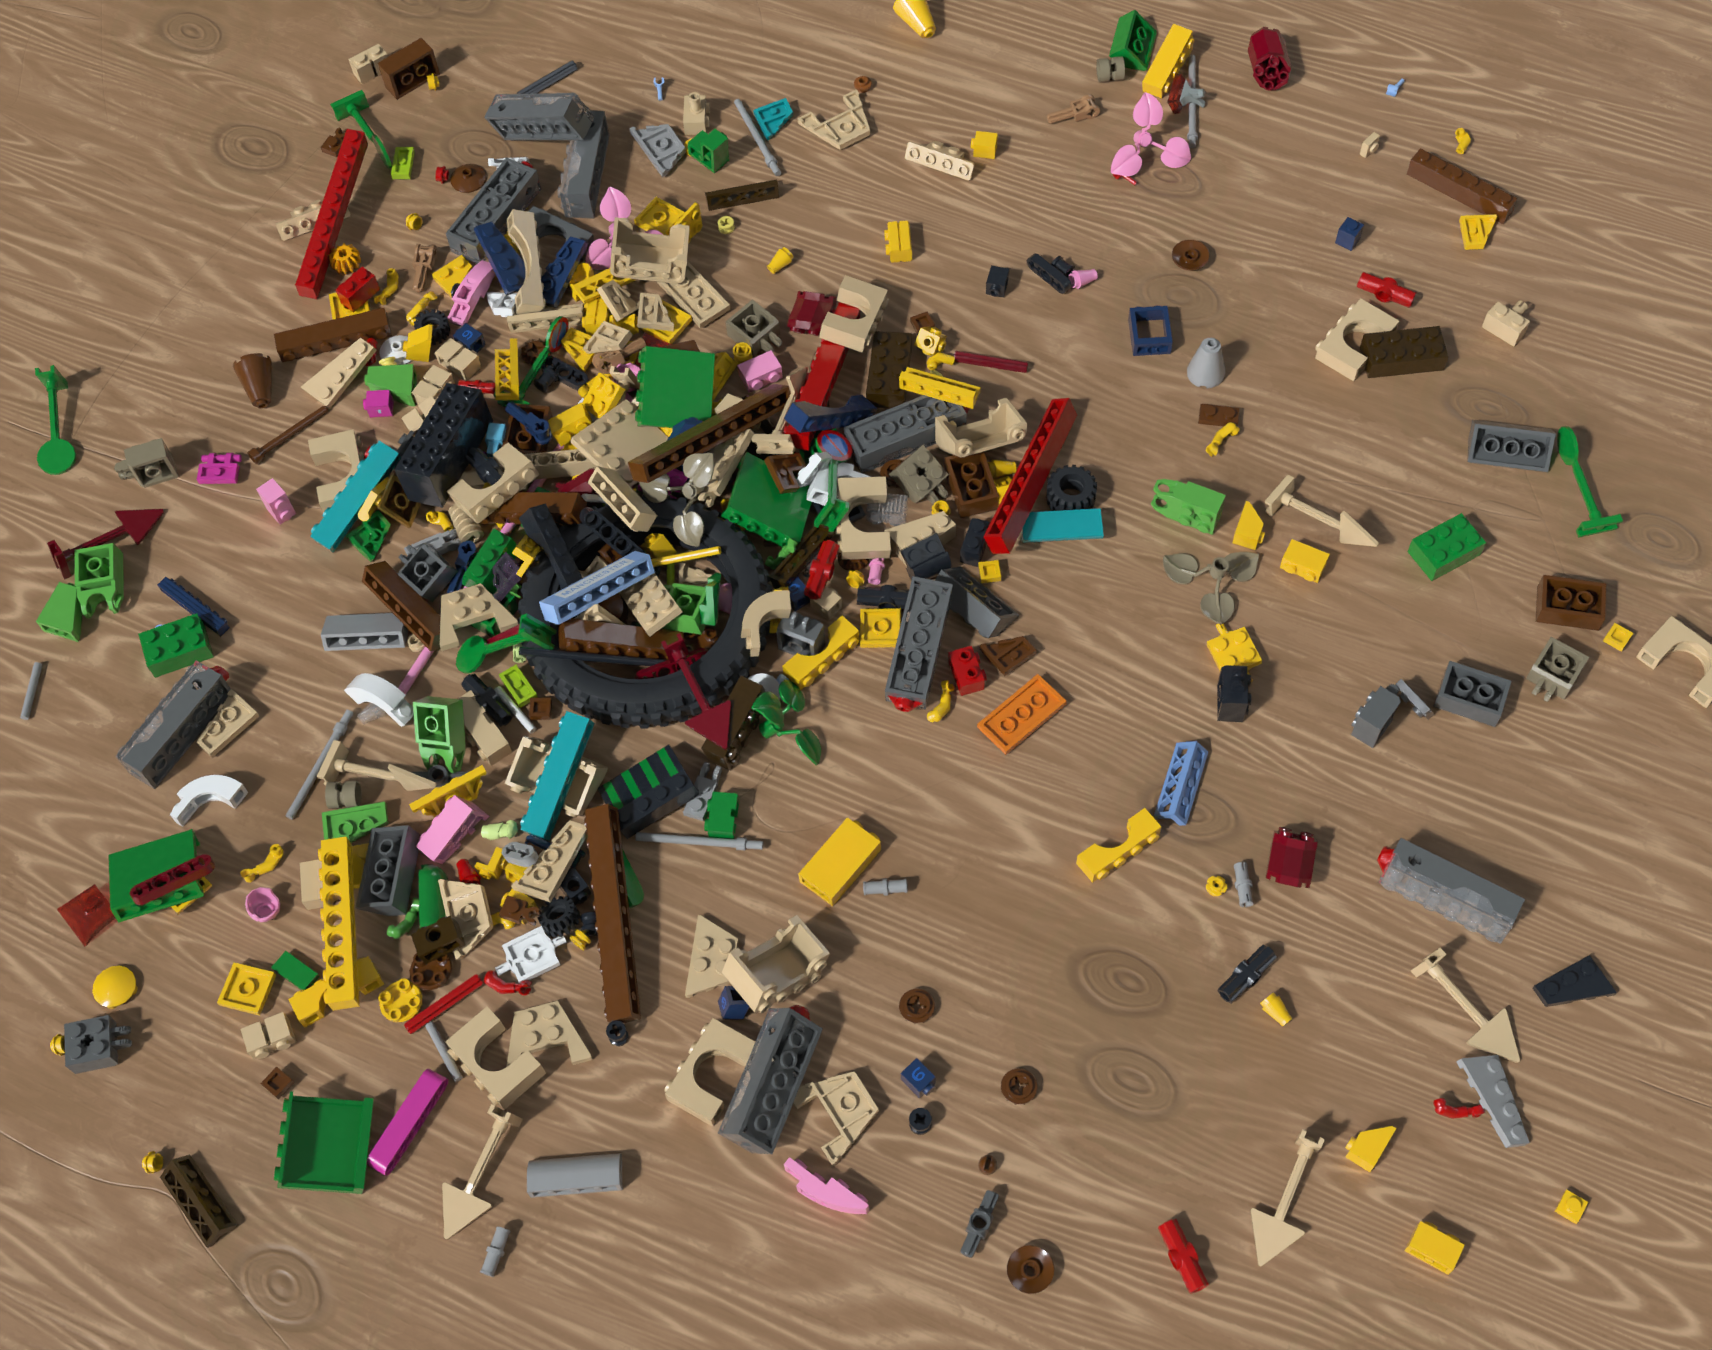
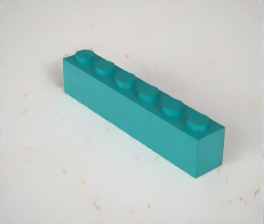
[310,440,402,553]
[520,711,595,841]

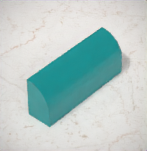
[1021,508,1104,543]

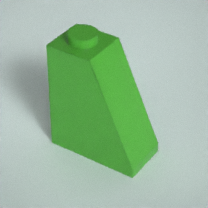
[365,364,417,406]
[36,582,82,642]

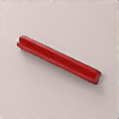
[404,974,483,1034]

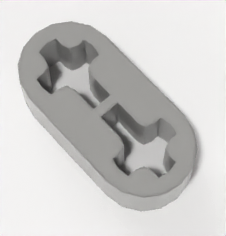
[502,842,539,867]

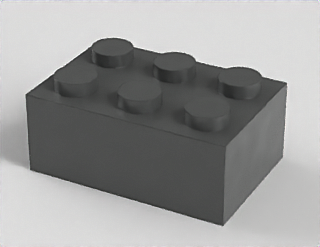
[1433,661,1511,727]

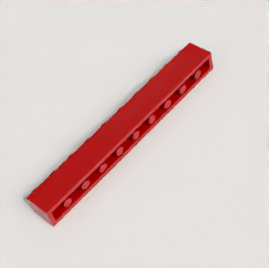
[295,129,368,299]
[783,302,861,451]
[984,398,1077,554]

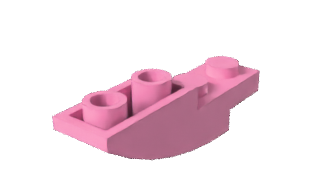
[447,260,495,326]
[784,1157,869,1214]

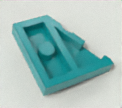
[753,98,793,141]

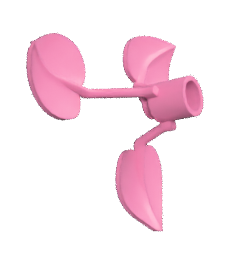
[1111,92,1191,176]
[585,187,663,270]

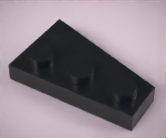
[1532,955,1617,1007]

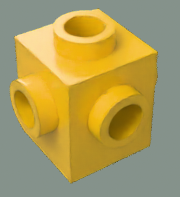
[914,327,947,356]

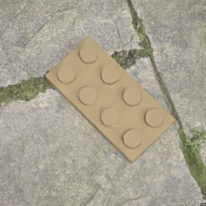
[657,261,730,329]
[619,573,683,636]

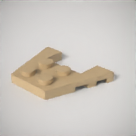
[798,89,870,150]
[440,583,518,651]
[506,1001,592,1067]
[793,1071,879,1166]

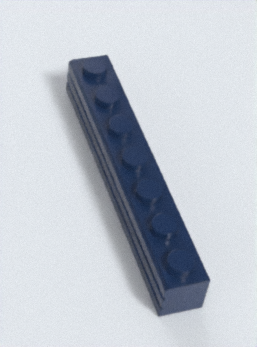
[157,577,230,637]

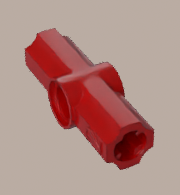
[1357,272,1417,308]
[804,540,839,600]
[1158,1219,1209,1294]

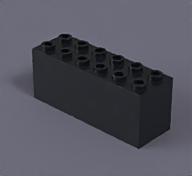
[394,383,493,508]

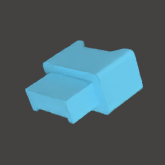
[485,423,506,458]

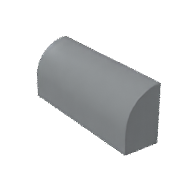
[321,613,408,651]
[527,1153,623,1198]

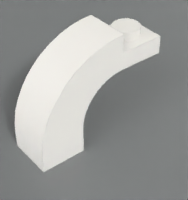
[807,463,871,506]
[344,673,414,727]
[170,775,248,827]

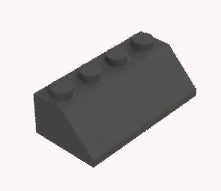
[1467,419,1556,472]
[935,566,1019,638]
[355,825,421,916]

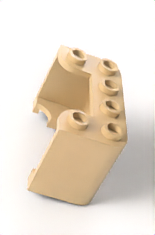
[610,217,689,283]
[722,915,830,1014]

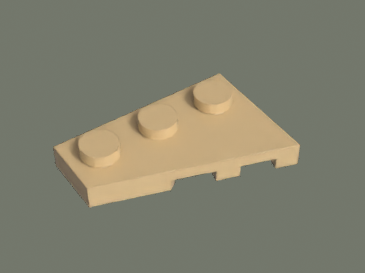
[197,689,259,758]

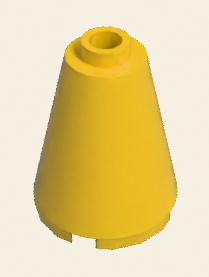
[893,0,936,38]

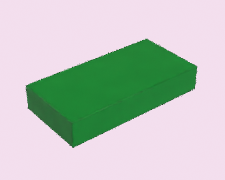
[271,950,320,990]

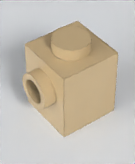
[810,586,842,621]

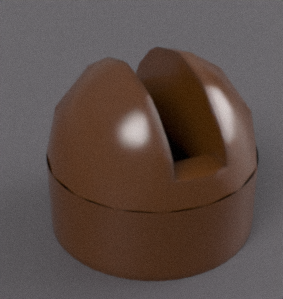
[979,1155,997,1175]

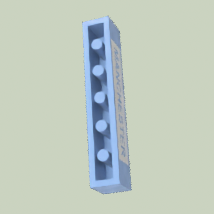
[539,551,655,625]

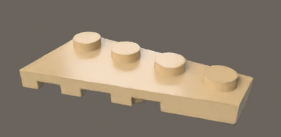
[511,820,587,902]

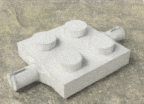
[495,926,566,983]

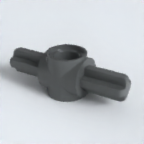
[411,765,468,787]
[960,1190,999,1258]

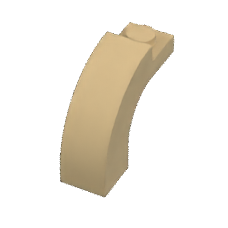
[741,590,791,657]

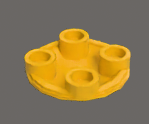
[92,965,138,1009]
[378,978,423,1022]

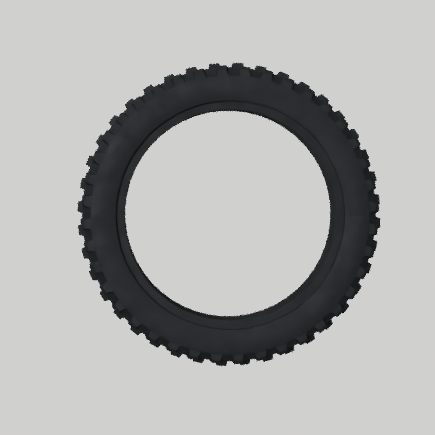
[517,494,773,729]

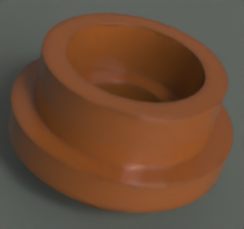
[854,76,872,93]

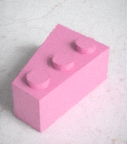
[416,795,490,864]

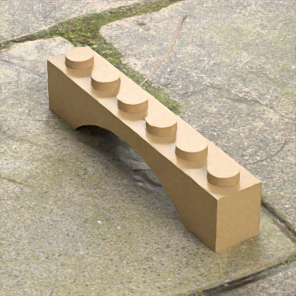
[507,209,545,314]

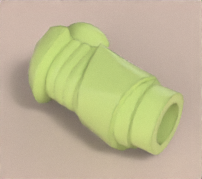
[481,820,518,840]

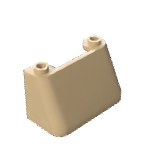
[935,398,1027,457]
[505,737,608,818]

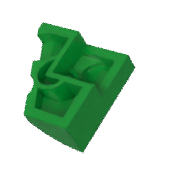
[346,510,391,562]
[699,573,721,626]

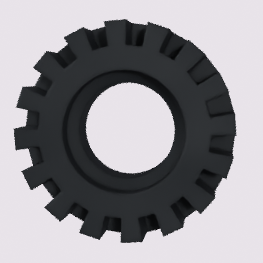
[414,309,450,345]
[538,896,581,938]

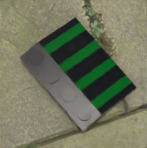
[598,744,700,839]

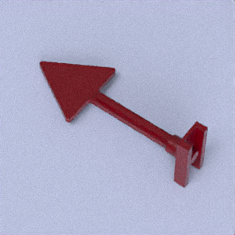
[47,509,164,580]
[661,633,731,750]

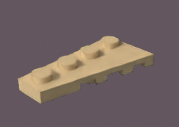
[301,338,377,409]

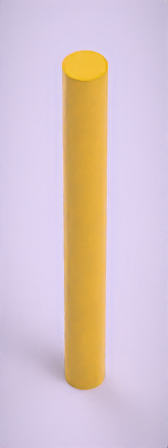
[651,546,721,567]

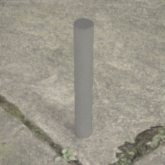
[20,662,42,720]
[425,1022,463,1082]

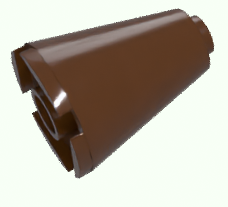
[233,353,272,409]

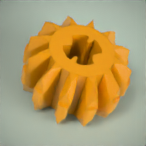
[329,243,361,275]

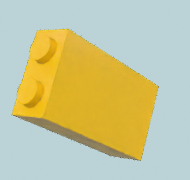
[798,817,881,907]

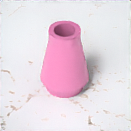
[1068,269,1098,289]

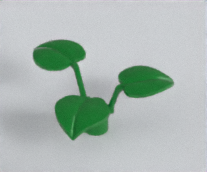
[752,680,821,765]

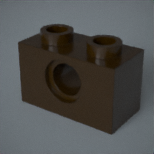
[411,915,466,964]

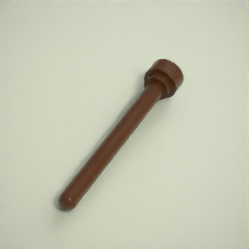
[247,406,328,465]

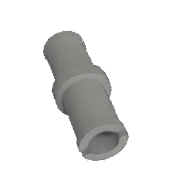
[1233,862,1254,907]
[863,878,908,896]
[480,1226,511,1277]

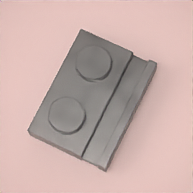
[1395,679,1434,720]

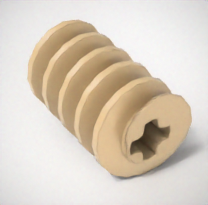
[448,504,484,543]

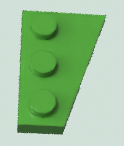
[322,801,389,843]

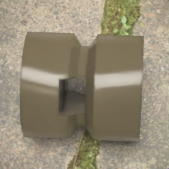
[1096,56,1125,82]
[325,780,362,809]

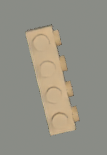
[588,466,657,532]

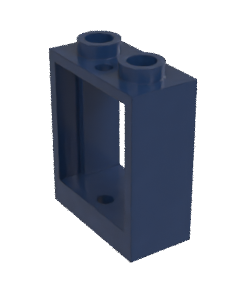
[1128,306,1173,356]

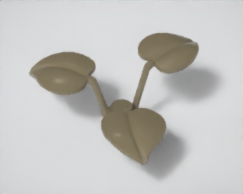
[639,453,714,547]
[1163,552,1259,624]

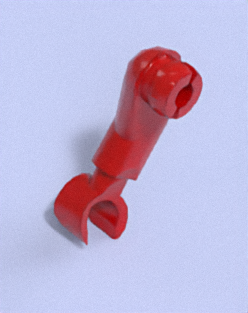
[484,970,532,996]
[1433,1098,1485,1119]

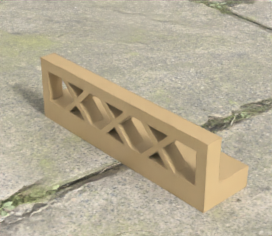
[507,303,584,333]

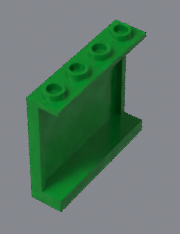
[635,346,715,429]
[721,452,811,548]
[108,829,204,923]
[273,1091,374,1194]

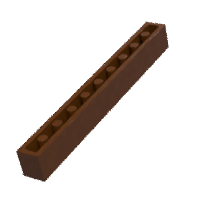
[628,384,791,483]
[584,804,641,1023]

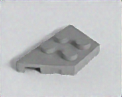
[630,124,686,178]

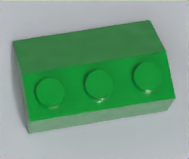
[1109,10,1157,71]
[462,529,517,595]

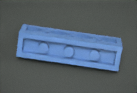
[1154,741,1208,826]

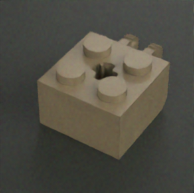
[725,299,782,356]
[114,438,179,488]
[889,445,949,505]
[1526,637,1589,702]

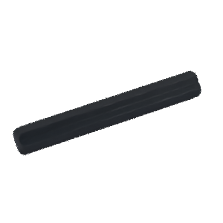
[516,60,577,100]

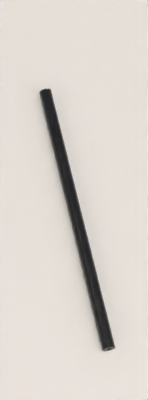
[519,647,694,669]

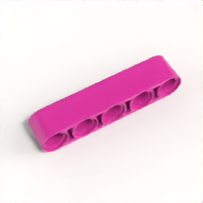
[367,1068,448,1176]

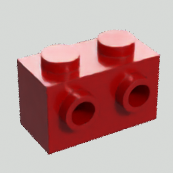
[335,266,380,313]
[948,645,987,696]

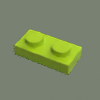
[391,147,415,179]
[499,664,538,708]

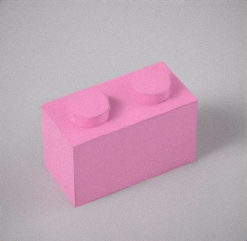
[737,350,783,392]
[256,478,296,525]

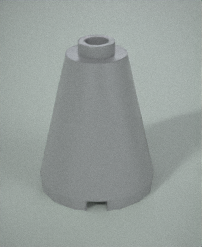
[1187,338,1225,388]

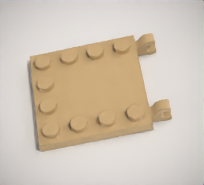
[571,397,668,489]
[670,429,754,507]

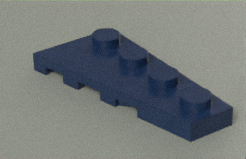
[474,221,526,295]
[541,236,588,308]

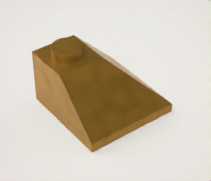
[377,474,421,528]

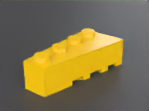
[1142,24,1194,99]

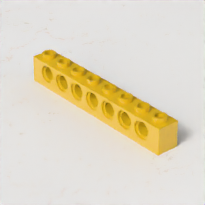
[318,836,360,1011]

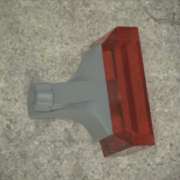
[1167,74,1206,114]

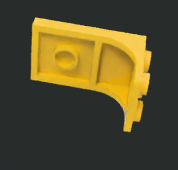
[634,196,703,244]

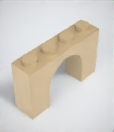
[819,275,889,352]
[1315,299,1399,381]
[308,429,365,512]
[447,443,540,524]
[836,477,891,560]
[1636,616,1712,708]
[446,1007,546,1110]
[665,1018,759,1127]

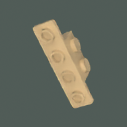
[905,141,975,181]
[276,200,350,241]

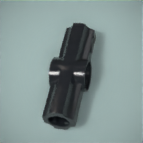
[465,447,504,486]
[857,585,909,609]
[461,673,514,727]
[1217,945,1277,1004]

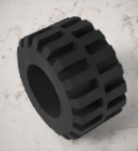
[1046,465,1097,511]

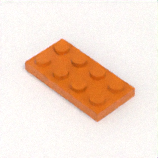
[977,674,1067,755]

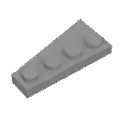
[1457,1055,1530,1148]

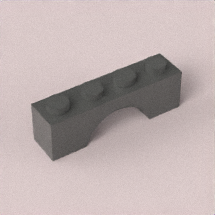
[528,206,594,261]

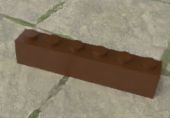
[1407,148,1518,224]
[274,308,392,362]
[481,492,588,525]
[362,561,455,652]
[558,618,684,660]

